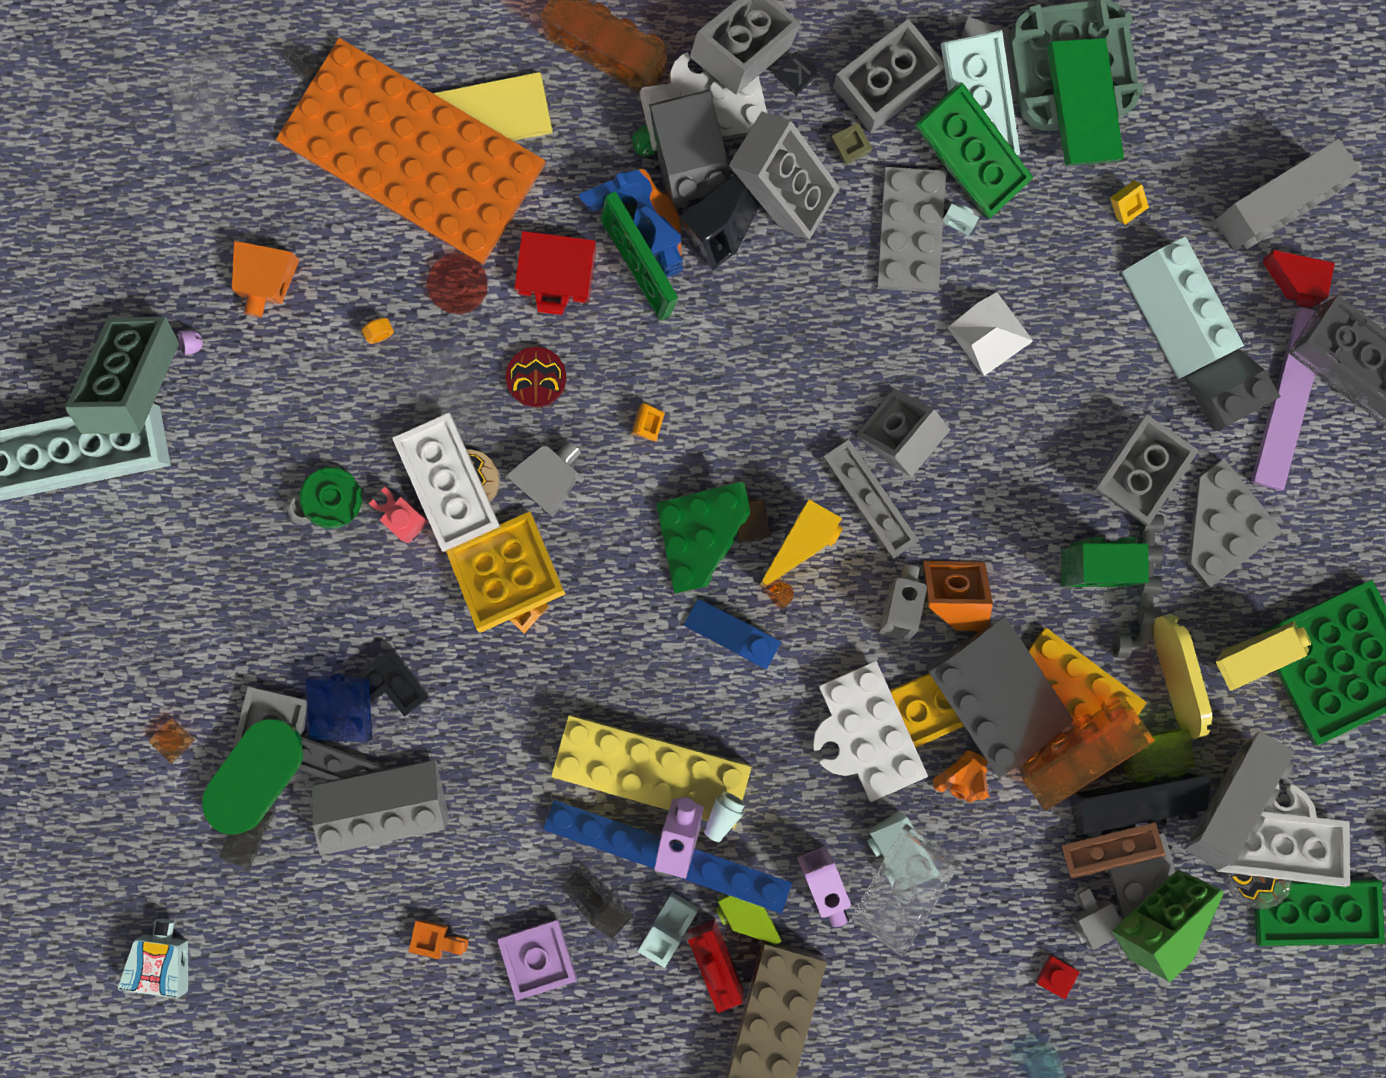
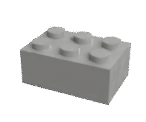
[690,0,801,95]
[833,18,945,134]

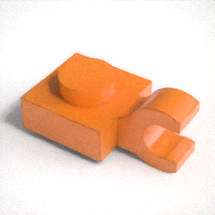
[408,919,469,959]

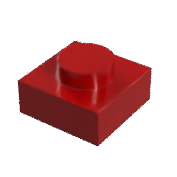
[1035,955,1080,1000]

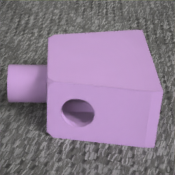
[655,797,704,879]
[797,846,851,927]

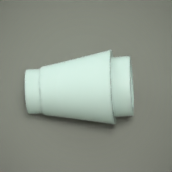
[704,791,745,842]

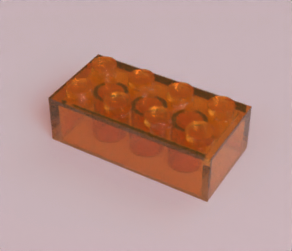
[540,0,667,93]
[1018,695,1155,811]

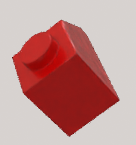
[1263,250,1335,307]

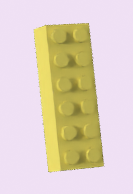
[551,714,752,829]

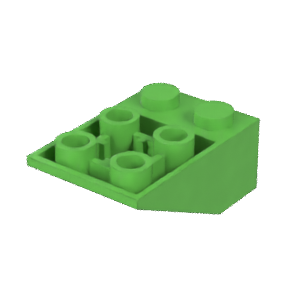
[1112,869,1224,982]

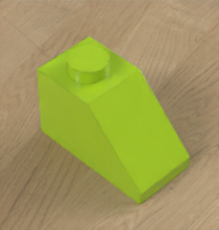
[715,894,782,944]

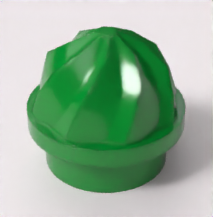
[632,125,657,157]

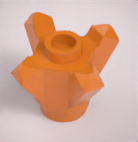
[933,751,989,803]

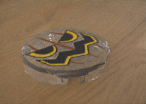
[1225,873,1292,909]

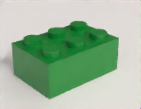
[1061,538,1149,587]

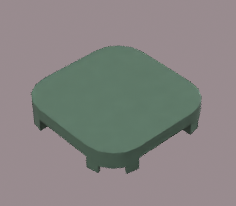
[1009,0,1143,131]

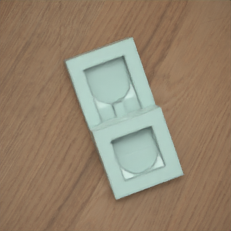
[638,892,699,968]

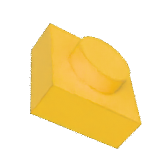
[1110,180,1149,225]

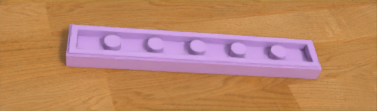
[1251,306,1321,491]

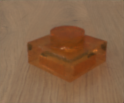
[148,718,195,763]

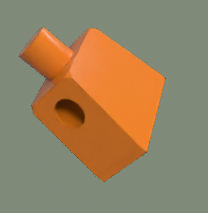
[232,241,299,318]

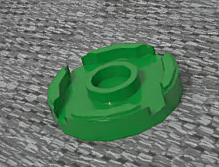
[299,467,362,529]

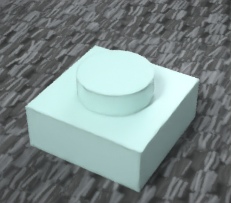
[943,204,979,236]

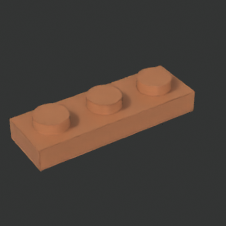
[1062,822,1166,879]

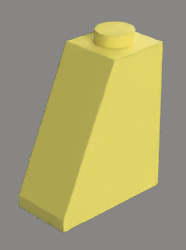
[1216,621,1311,691]

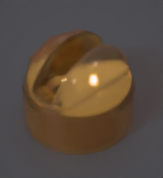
[767,582,794,610]

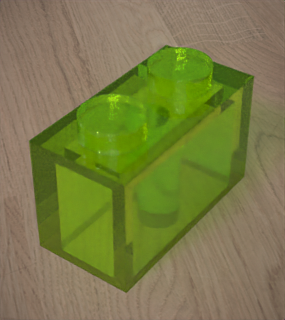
[1119,728,1196,782]

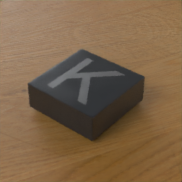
[775,51,818,96]

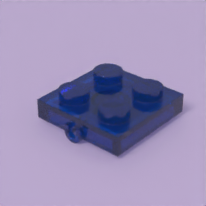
[305,673,373,743]

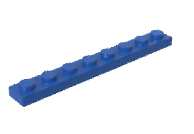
[543,800,792,914]

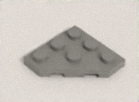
[1188,458,1283,588]

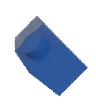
[683,598,781,670]

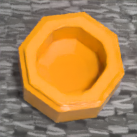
[362,317,394,344]

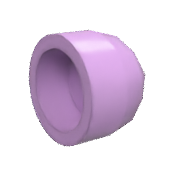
[178,330,203,355]

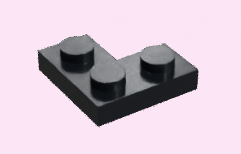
[342,648,431,717]

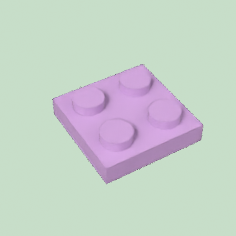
[497,918,577,1001]

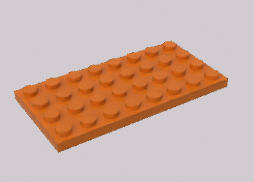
[276,38,546,265]

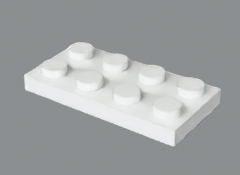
[392,413,501,552]

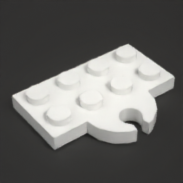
[639,52,767,151]
[813,661,928,802]
[1216,783,1350,887]

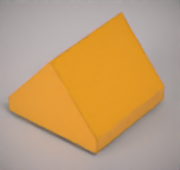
[631,403,665,442]

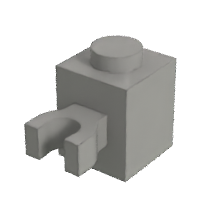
[1072,885,1122,950]

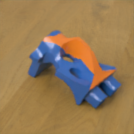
[579,169,683,278]

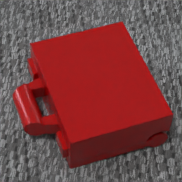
[515,231,597,315]
[688,919,744,1013]

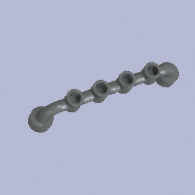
[1111,514,1164,658]

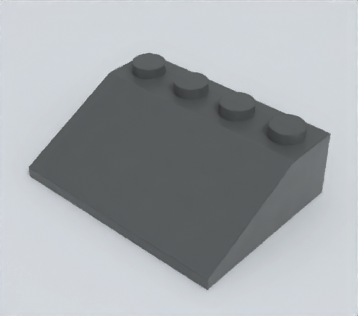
[925,616,1074,778]

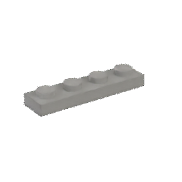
[823,439,919,559]

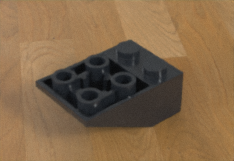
[680,174,760,271]

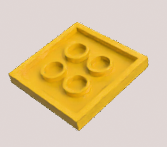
[446,511,566,633]

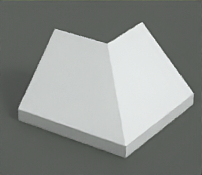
[948,292,1033,377]

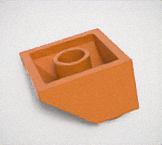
[923,561,993,631]

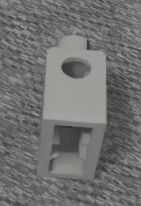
[506,441,581,517]
[878,564,927,642]

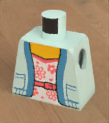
[118,919,188,999]

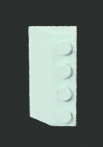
[1121,236,1244,379]

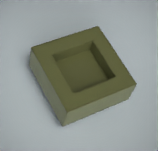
[831,122,873,166]

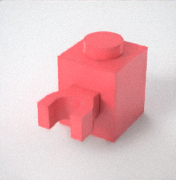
[369,487,429,544]

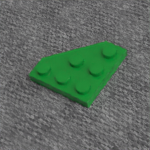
[656,482,751,594]

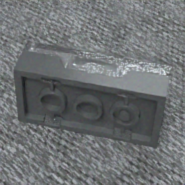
[1288,295,1386,427]

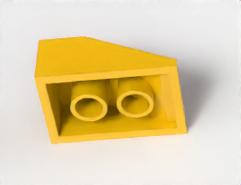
[759,499,843,588]

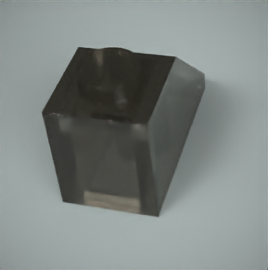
[562,864,634,939]

